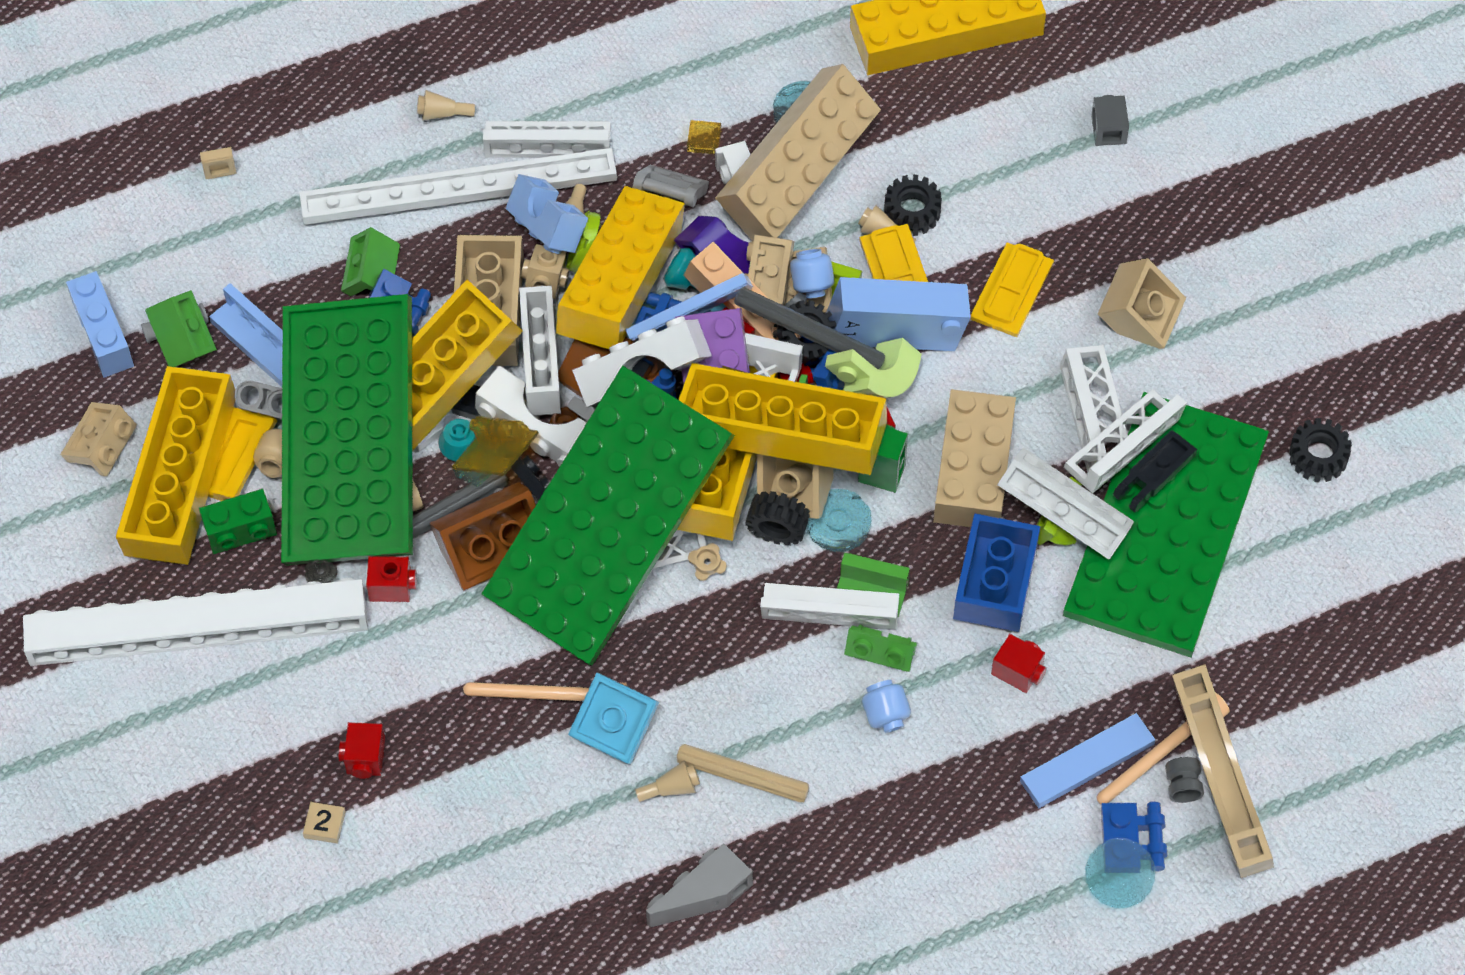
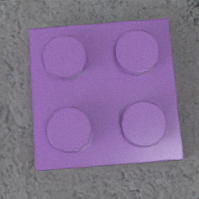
[675,308,750,382]

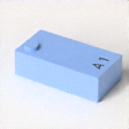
[826,277,971,351]

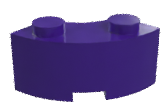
[674,216,750,274]

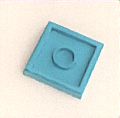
[568,673,659,764]

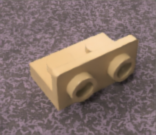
[745,235,795,305]
[60,402,136,476]

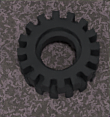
[884,174,942,236]
[773,300,837,364]
[1289,418,1352,482]
[745,491,810,545]

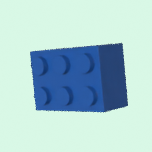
[953,513,1040,632]

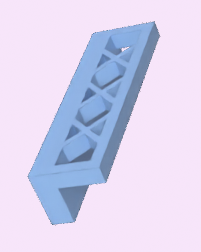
[209,283,283,387]

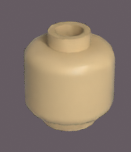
[253,429,282,478]

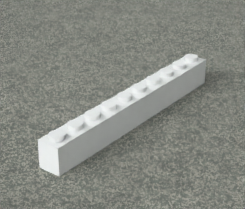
[23,578,368,666]

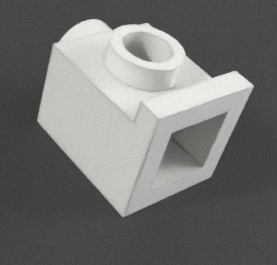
[715,141,750,184]

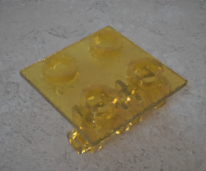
[452,416,539,476]

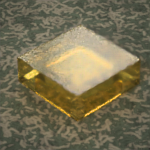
[687,120,722,154]

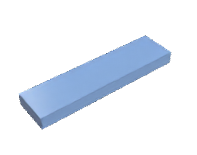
[625,273,753,342]
[1020,713,1155,809]

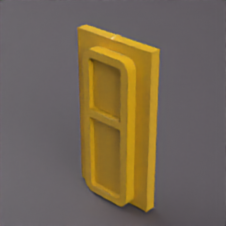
[859,224,928,282]
[970,242,1054,337]
[208,407,277,501]

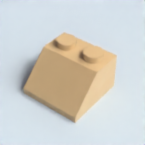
[1098,258,1186,349]
[757,454,833,519]

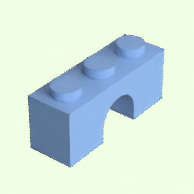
[506,174,588,254]
[66,271,134,378]

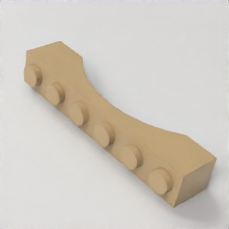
[1172,665,1274,878]

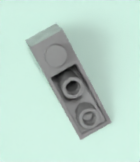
[646,843,753,928]

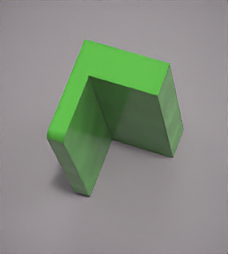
[341,227,400,296]
[145,290,217,367]
[837,553,910,617]

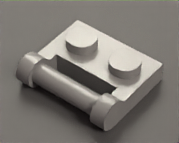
[633,164,709,207]

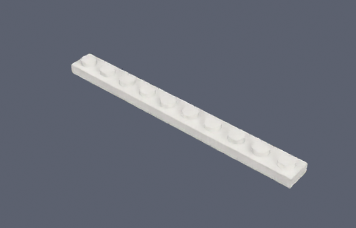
[299,148,617,225]

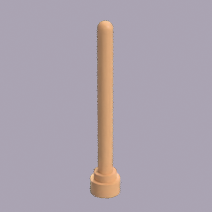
[463,682,627,701]
[1097,692,1230,804]

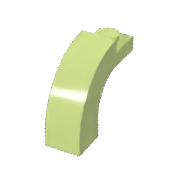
[825,338,922,398]

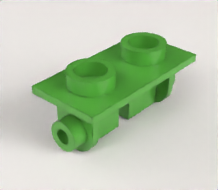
[844,624,917,672]

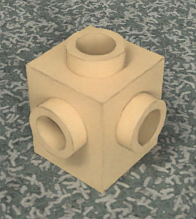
[521,244,569,299]

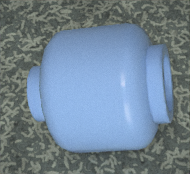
[790,249,834,298]
[862,680,911,733]

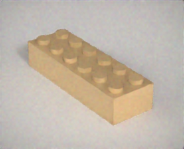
[715,64,881,242]

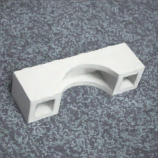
[572,316,712,407]
[475,366,586,467]

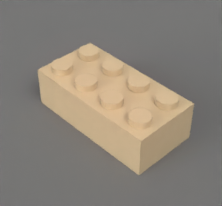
[454,235,524,366]
[933,389,1016,527]

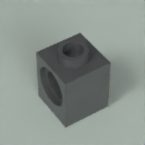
[1091,95,1129,146]

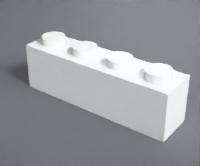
[519,286,561,415]

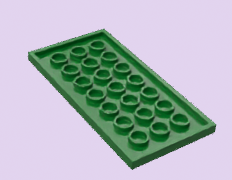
[281,294,413,565]
[481,365,735,666]
[1063,392,1269,658]

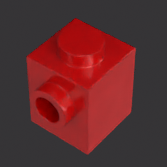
[366,556,417,602]
[991,634,1047,694]
[339,722,385,779]

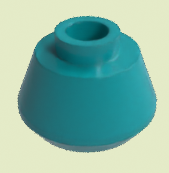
[663,248,696,290]
[438,419,483,462]

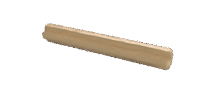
[677,744,809,802]

